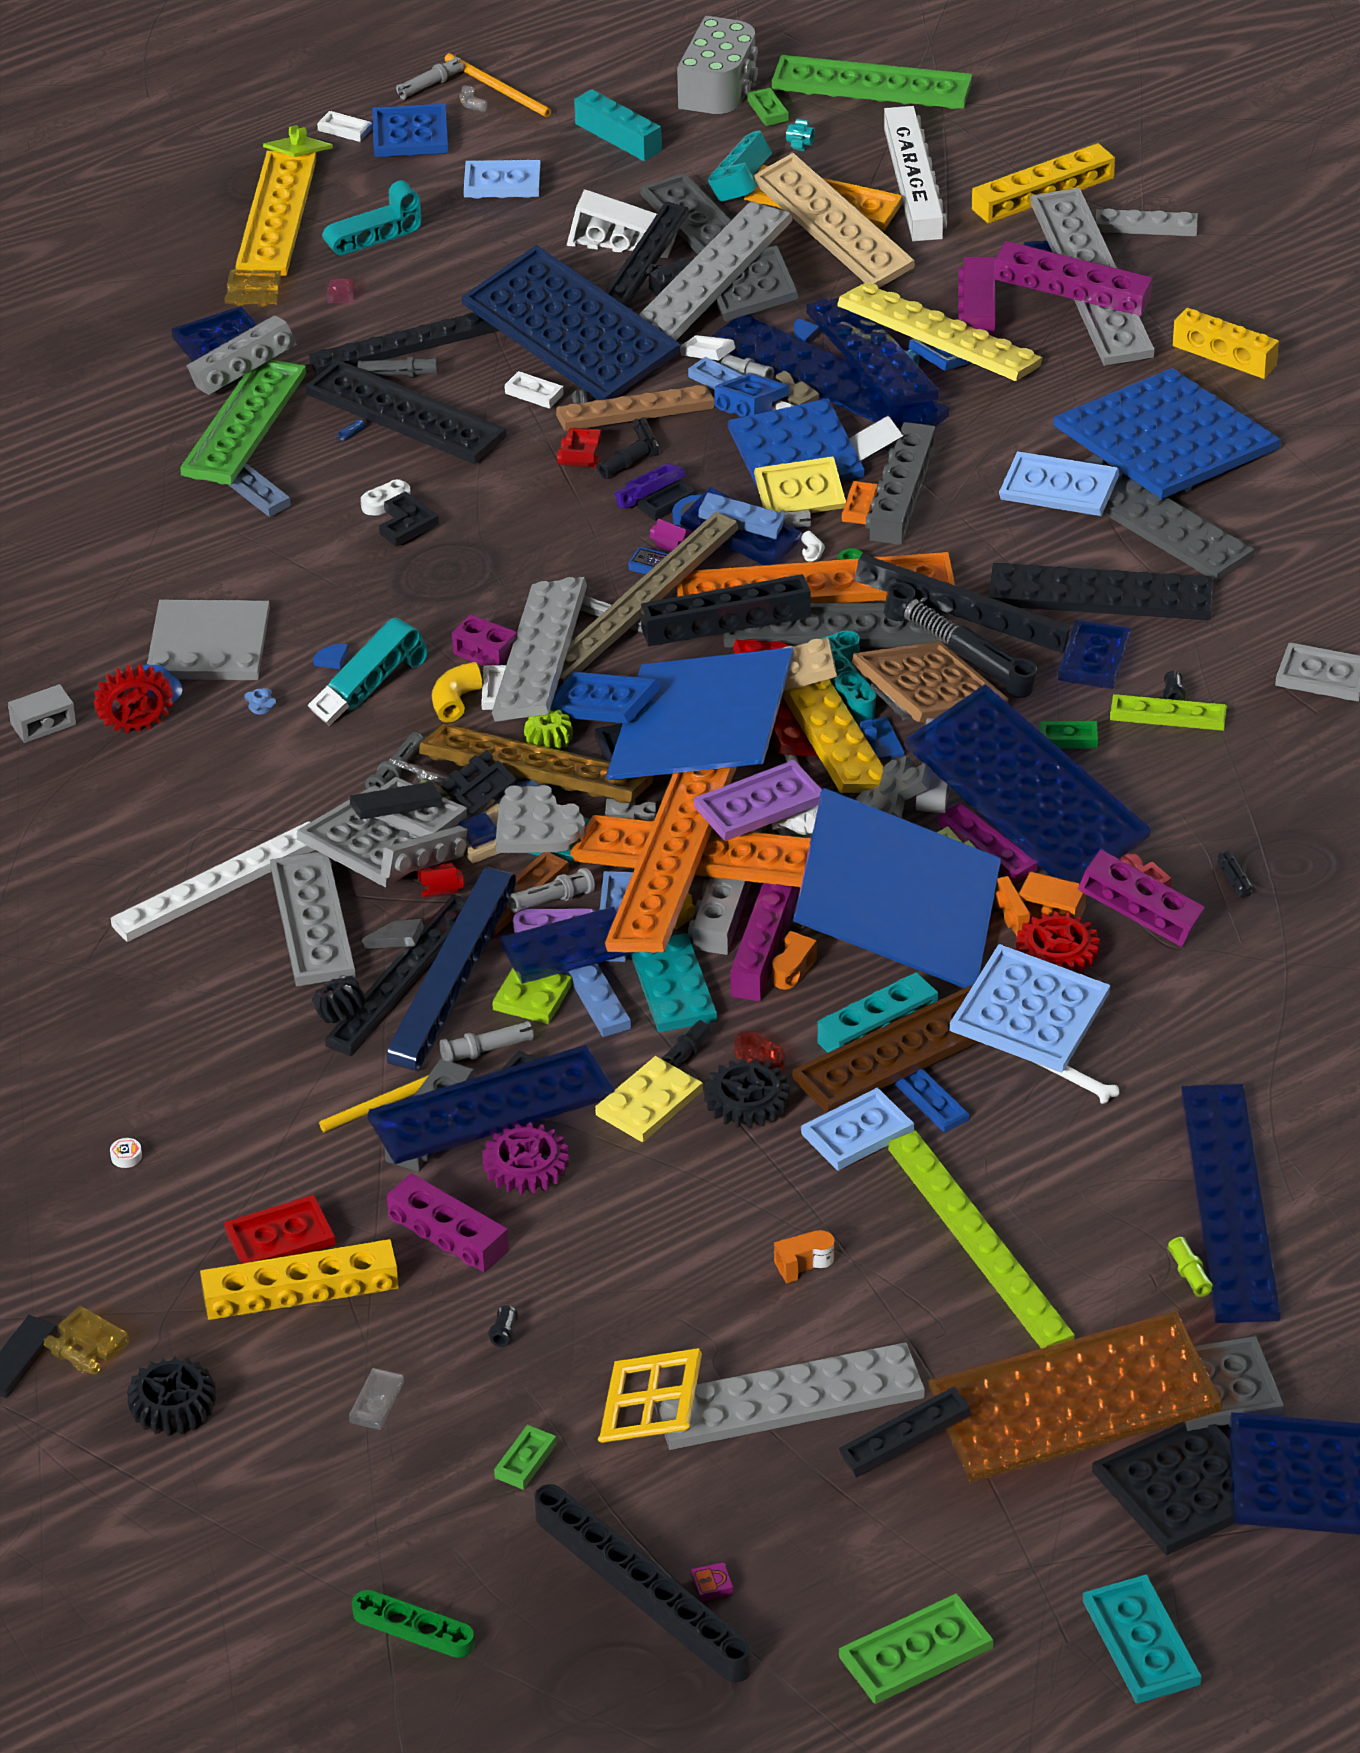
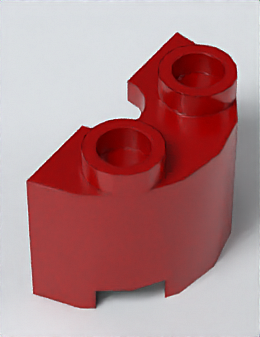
[557,428,601,468]
[417,862,464,899]

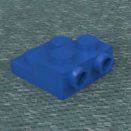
[714,373,789,417]

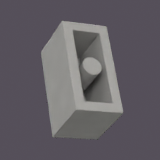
[8,684,76,743]

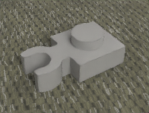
[605,799,656,821]

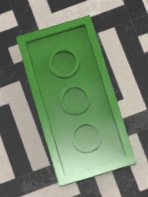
[839,1593,993,1704]

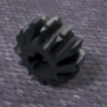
[312,975,366,1024]

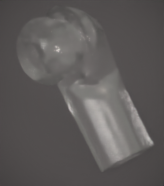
[459,85,487,112]

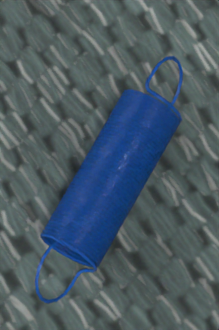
[335,418,367,443]

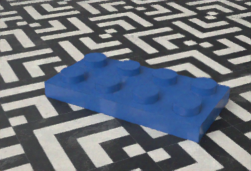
[550,672,660,724]

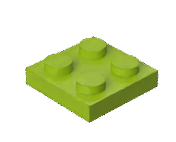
[492,962,572,1024]

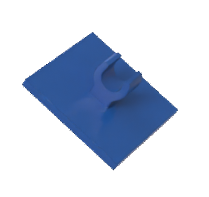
[857,717,904,761]

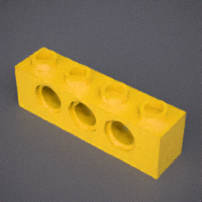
[1173,308,1279,379]

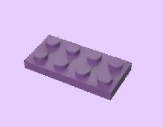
[694,760,822,841]

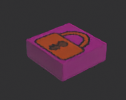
[691,1562,733,1602]

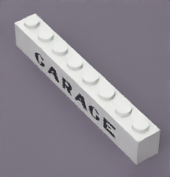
[884,106,947,241]

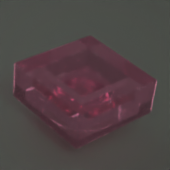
[327,278,354,303]

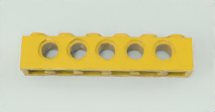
[972,143,1115,224]
[200,1239,399,1320]

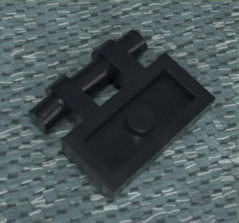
[442,750,518,819]

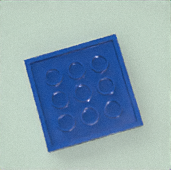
[728,398,865,491]

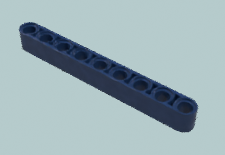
[387,867,516,1071]

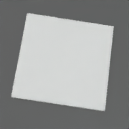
[849,416,903,461]

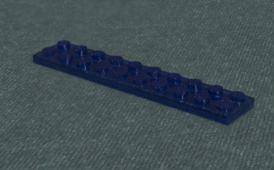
[711,315,949,431]
[1181,1084,1281,1323]

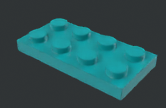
[630,933,717,1033]
[1083,1575,1201,1704]

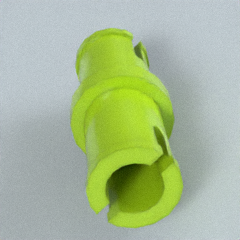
[1167,1237,1214,1297]

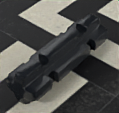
[633,417,660,457]
[1217,851,1253,898]

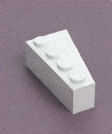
[567,189,677,258]

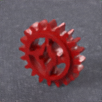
[94,663,173,733]
[1016,911,1099,973]

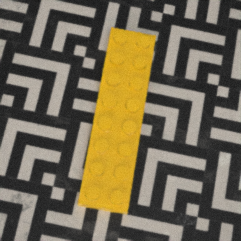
[235,151,316,276]

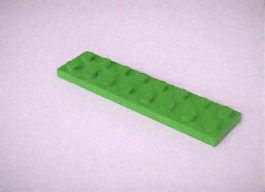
[772,55,972,109]
[180,360,306,485]

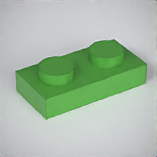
[747,88,789,126]
[494,1425,557,1490]

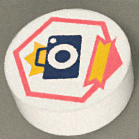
[110,1138,142,1168]

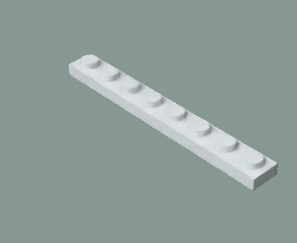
[111,821,315,942]

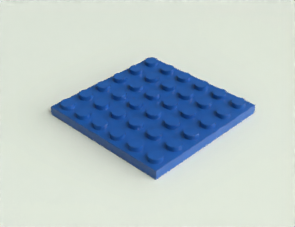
[1053,368,1281,499]

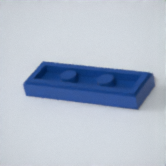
[894,1069,969,1133]

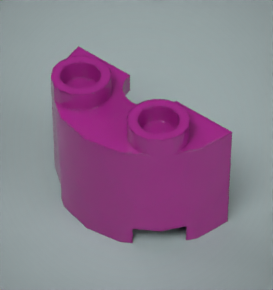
[649,519,692,552]

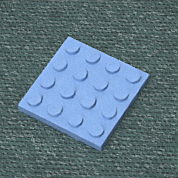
[949,944,1111,1073]

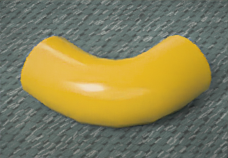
[431,662,482,723]

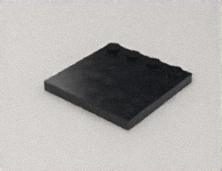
[1092,1421,1279,1556]

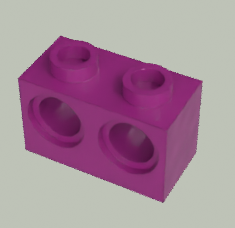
[452,614,517,666]

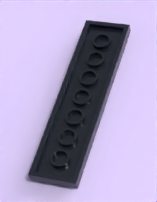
[306,360,506,464]
[988,563,1214,620]

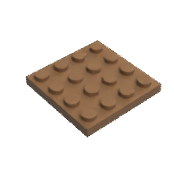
[851,641,1008,723]

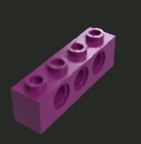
[1078,849,1205,947]
[386,1173,509,1273]

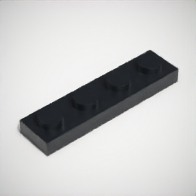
[839,1386,972,1478]

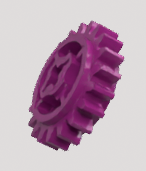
[482,1123,569,1195]

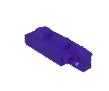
[614,463,685,509]

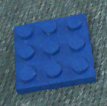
[372,104,448,158]

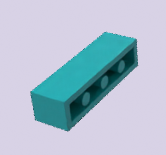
[574,89,662,162]

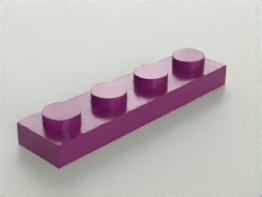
[937,803,1038,884]

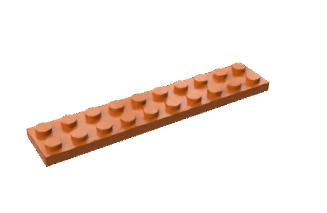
[676,552,955,603]
[605,767,737,953]
[570,815,811,887]

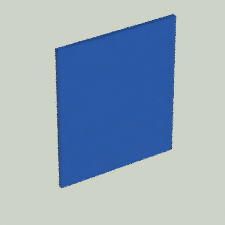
[606,647,794,780]
[793,788,1001,988]

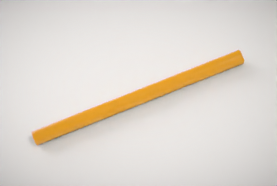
[445,53,551,118]

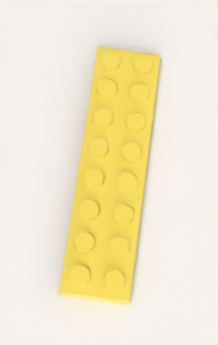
[838,283,1043,381]

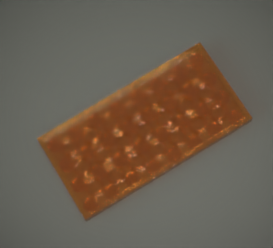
[928,1311,1222,1483]

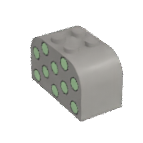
[677,16,758,114]

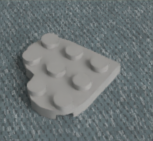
[496,785,585,853]

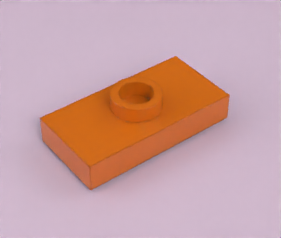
[842,481,878,524]

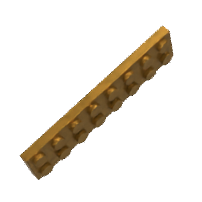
[419,724,654,803]

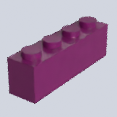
[958,257,995,337]

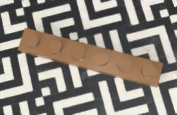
[556,385,714,431]

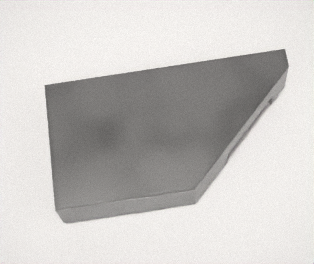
[362,919,424,949]

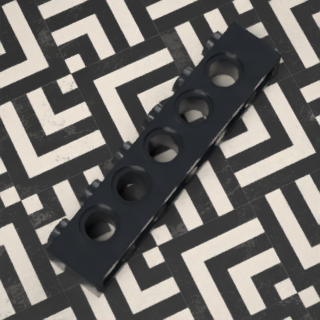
[641,574,811,647]

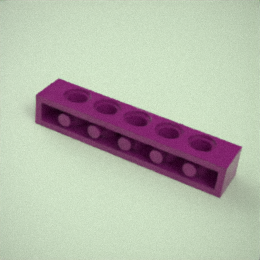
[994,241,1152,316]

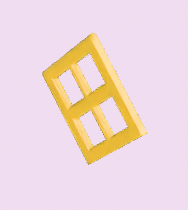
[598,1348,702,1443]

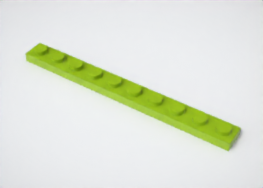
[888,1131,1074,1355]

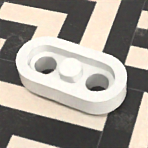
[361,479,411,515]

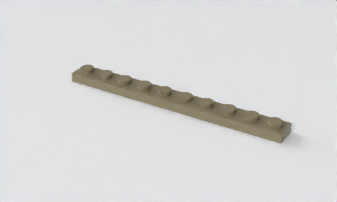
[558,512,738,685]

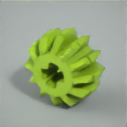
[524,710,573,750]

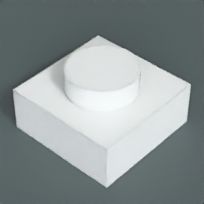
[308,686,349,726]

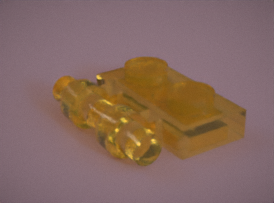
[225,270,282,307]
[44,1305,129,1375]

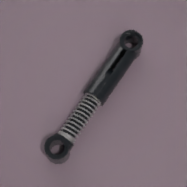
[884,582,1037,698]

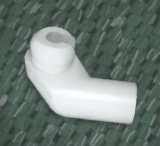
[801,531,825,562]

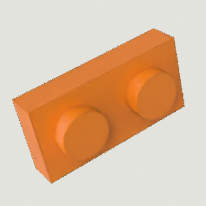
[994,876,1030,936]

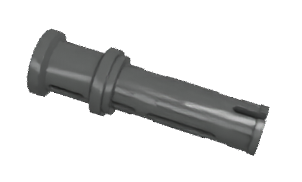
[365,732,425,789]

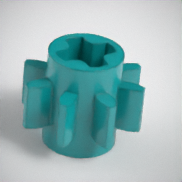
[786,119,815,151]

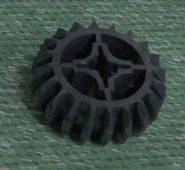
[127,1355,216,1436]

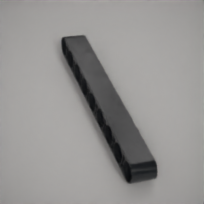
[534,1484,751,1683]

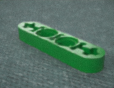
[352,1590,475,1658]

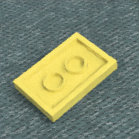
[754,457,846,513]
[595,1056,703,1142]

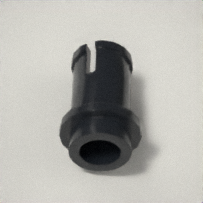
[1163,671,1186,701]
[488,1305,518,1347]

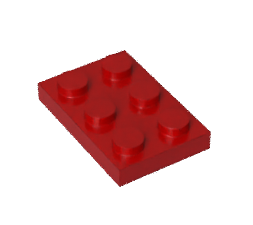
[224,1195,336,1264]

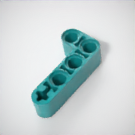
[707,130,772,202]
[322,180,421,256]
[328,617,428,711]
[821,630,876,723]

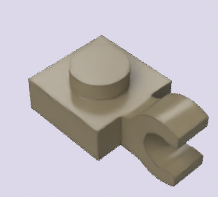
[776,371,819,405]

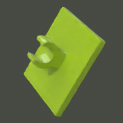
[263,125,333,157]

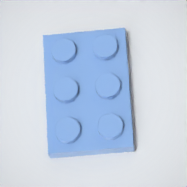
[464,160,541,199]
[801,1088,914,1171]

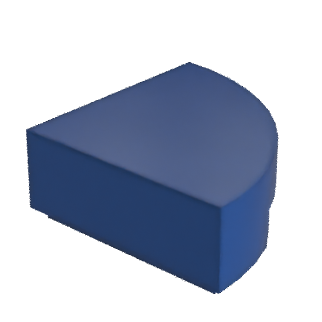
[794,318,820,346]
[313,644,348,669]

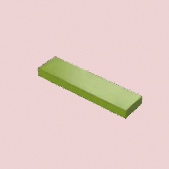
[1110,694,1227,731]

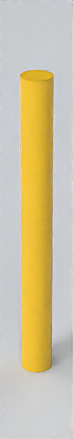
[319,1075,429,1133]

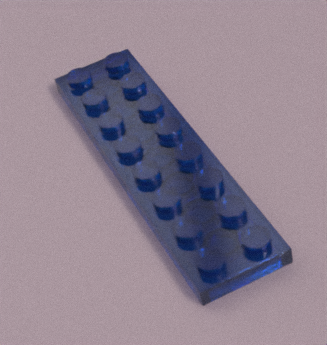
[806,298,939,408]
[367,1045,615,1164]

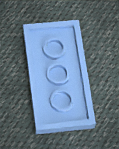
[999,451,1120,516]

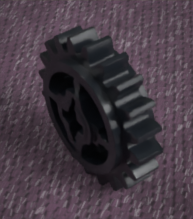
[704,1058,790,1129]

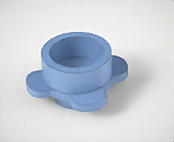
[244,688,276,714]

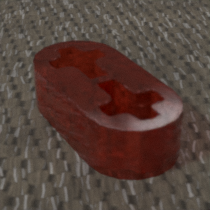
[734,1031,785,1072]

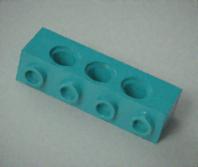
[817,972,938,1053]

